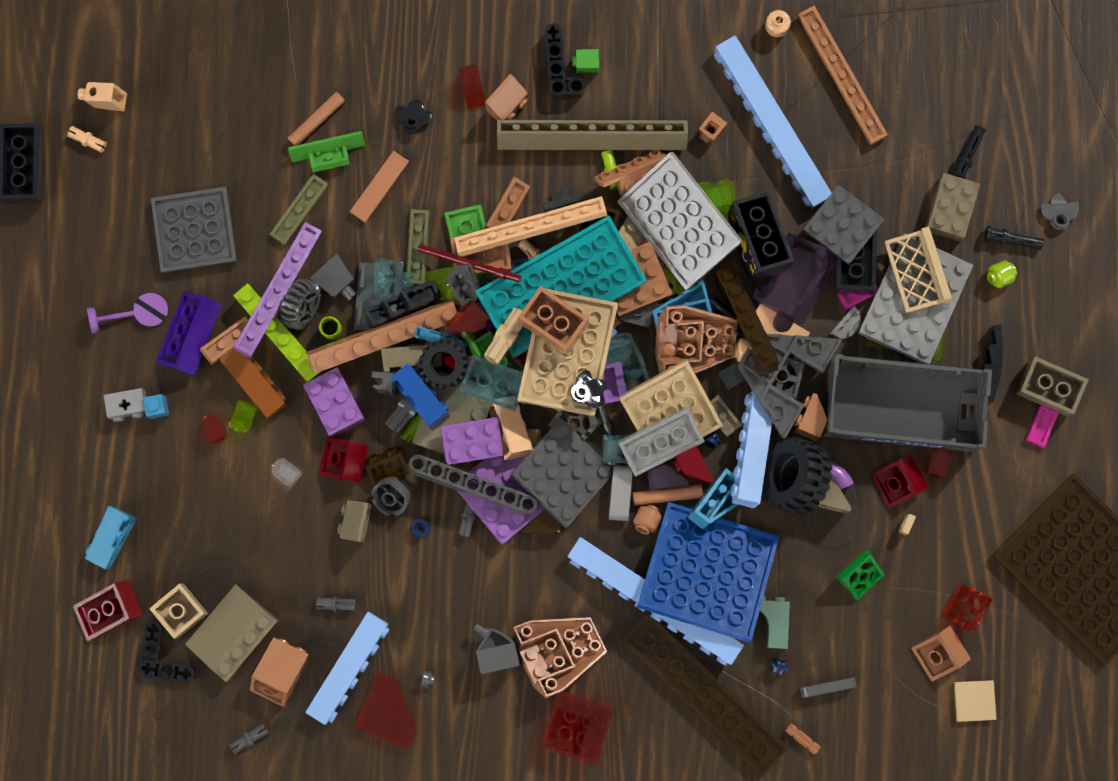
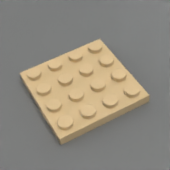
[618,359,723,437]

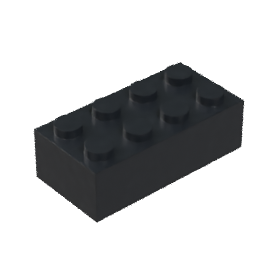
[0,123,43,204]
[835,230,877,295]

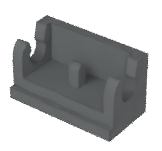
[446,264,481,309]
[371,372,396,396]

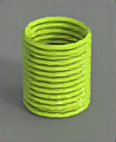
[319,316,342,339]

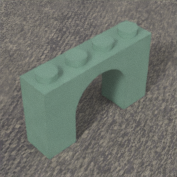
[759,597,790,649]

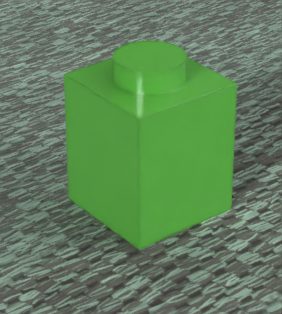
[572,49,599,73]

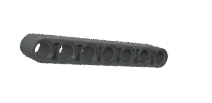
[409,455,537,516]

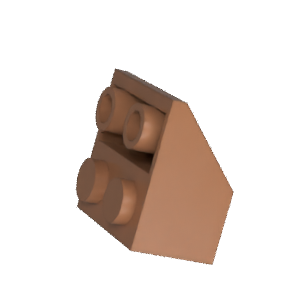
[793,393,827,441]

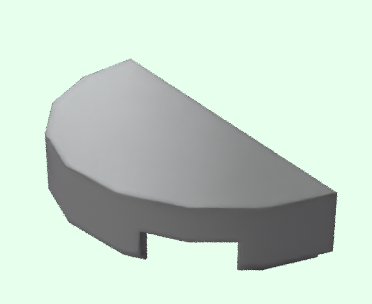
[829,305,861,339]

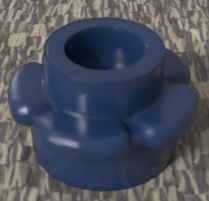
[703,432,721,448]
[411,519,430,538]

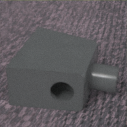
[310,254,357,302]

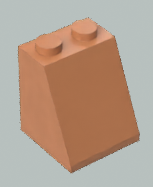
[250,637,308,707]

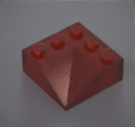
[540,691,614,765]

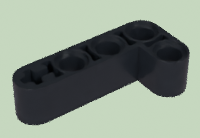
[545,23,585,100]

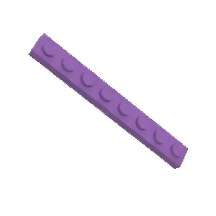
[233,222,322,358]

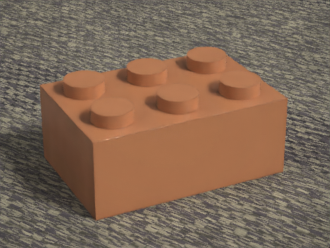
[518,286,589,355]

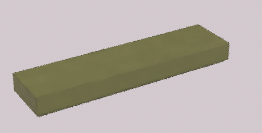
[269,173,329,246]
[406,209,430,286]

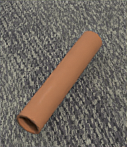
[287,92,345,146]
[633,484,703,506]

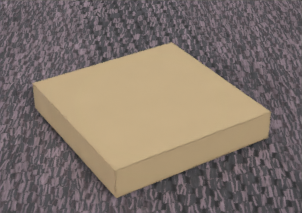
[953,680,996,722]

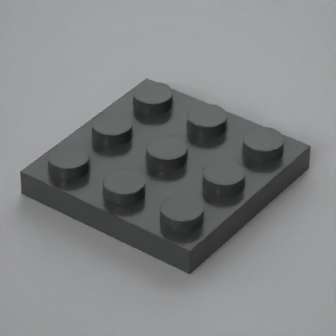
[803,185,884,265]

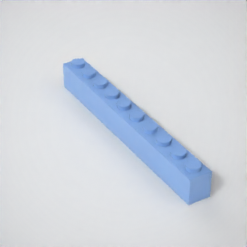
[714,36,831,210]
[567,537,744,666]

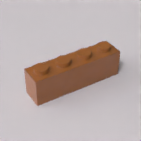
[219,347,287,420]

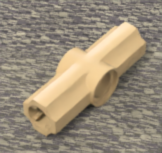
[484,307,523,365]

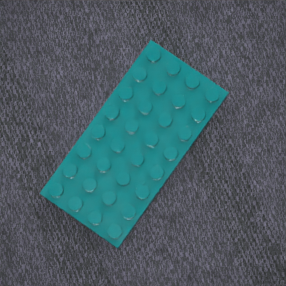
[475,216,647,358]

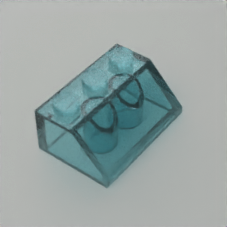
[460,355,523,411]

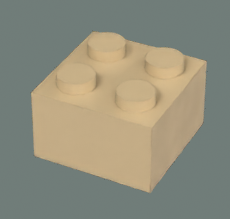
[150,583,208,639]

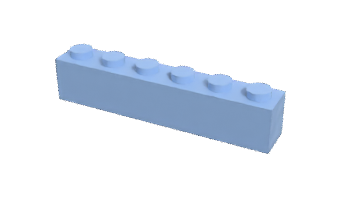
[730,391,772,508]
[305,612,390,725]

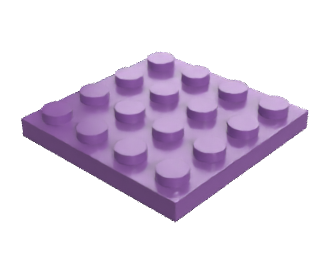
[456,455,545,545]

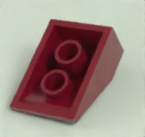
[73,580,144,642]

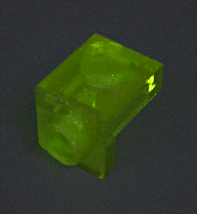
[228,400,257,432]

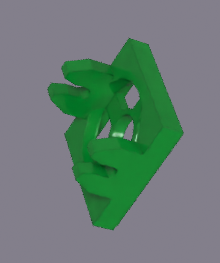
[836,550,885,601]

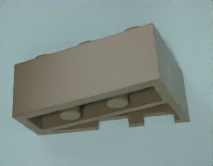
[381,342,444,374]

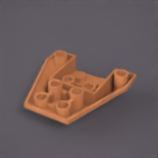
[655,305,737,373]
[513,617,607,698]

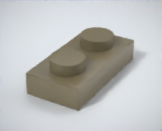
[710,395,742,437]

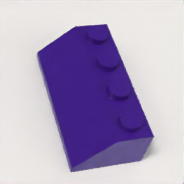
[156,292,222,376]

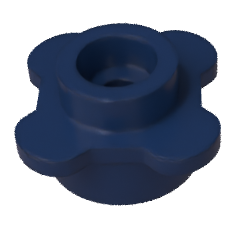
[770,658,789,675]

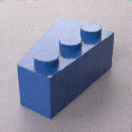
[390,363,450,430]

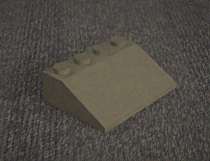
[412,371,496,463]
[185,584,280,682]

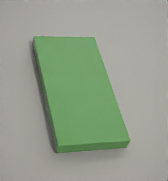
[444,204,497,283]

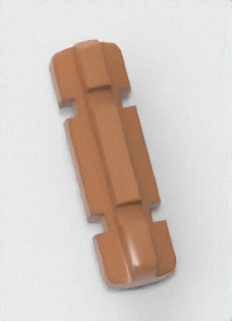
[785,724,820,754]

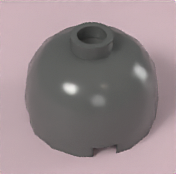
[371,477,411,516]

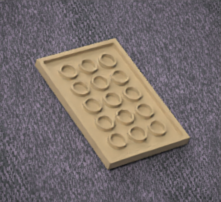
[517,289,618,417]

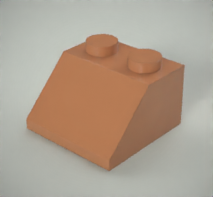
[485,74,528,120]
[911,626,971,681]

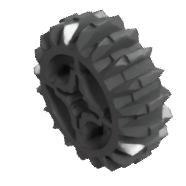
[279,278,321,330]

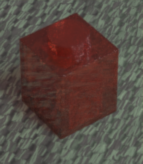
[199,413,230,445]
[924,448,953,479]

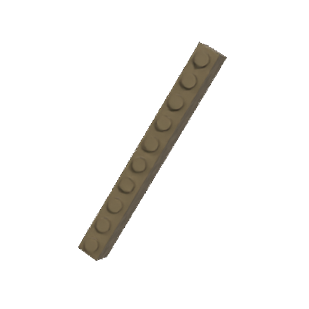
[497,120,688,150]

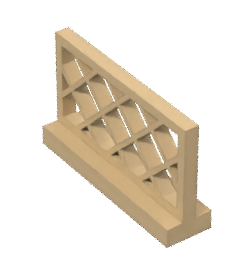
[884,227,952,314]

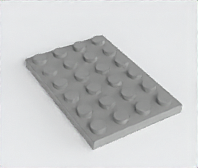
[617,152,743,290]
[858,233,973,365]

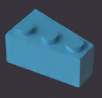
[652,280,712,331]
[85,506,137,570]

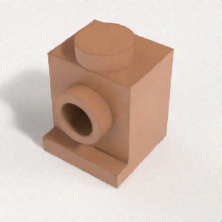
[697,112,727,144]

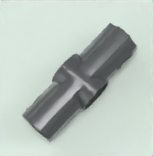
[385,382,430,434]

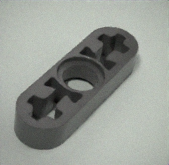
[800,677,857,698]

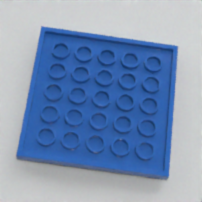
[637,502,779,643]

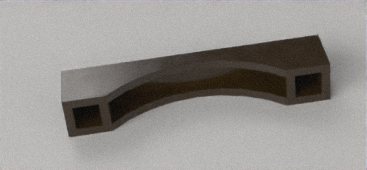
[716,265,779,377]

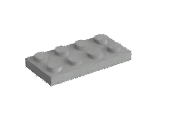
[617,407,705,476]

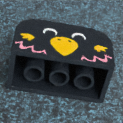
[728,191,795,281]

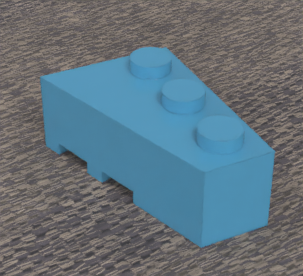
[687,468,739,529]

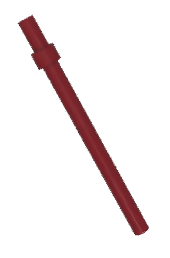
[417,244,522,283]

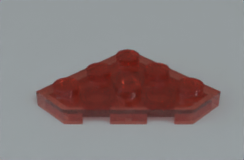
[355,672,417,749]

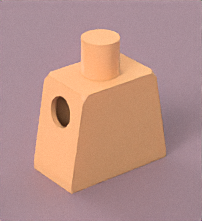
[78,82,127,111]

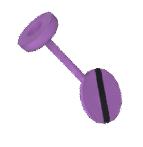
[87,293,168,334]

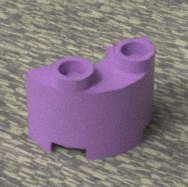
[602,362,627,403]

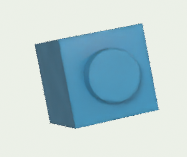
[143,394,169,419]

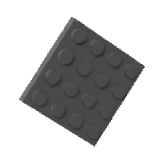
[151,187,237,273]
[510,418,613,528]

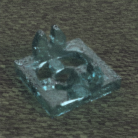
[373,258,414,299]

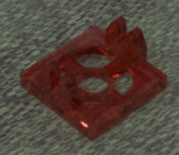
[941,583,993,633]

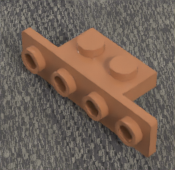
[594,150,666,196]

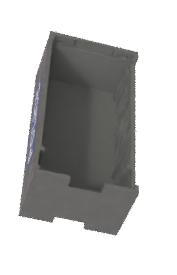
[822,354,992,452]

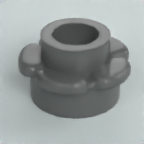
[419,670,434,689]

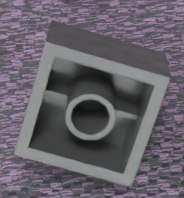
[473,624,520,674]

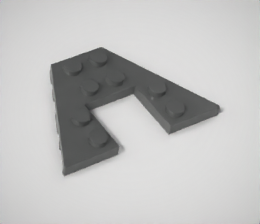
[737,333,842,439]

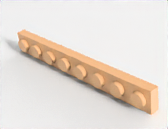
[454,196,607,257]

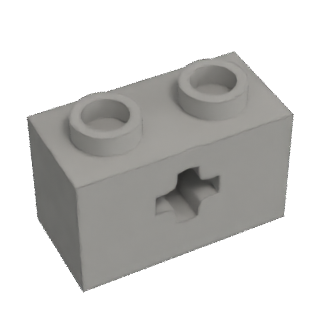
[104,388,146,422]

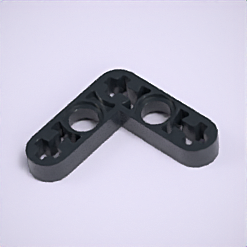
[139,621,196,683]

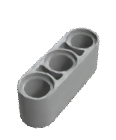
[609,464,633,521]

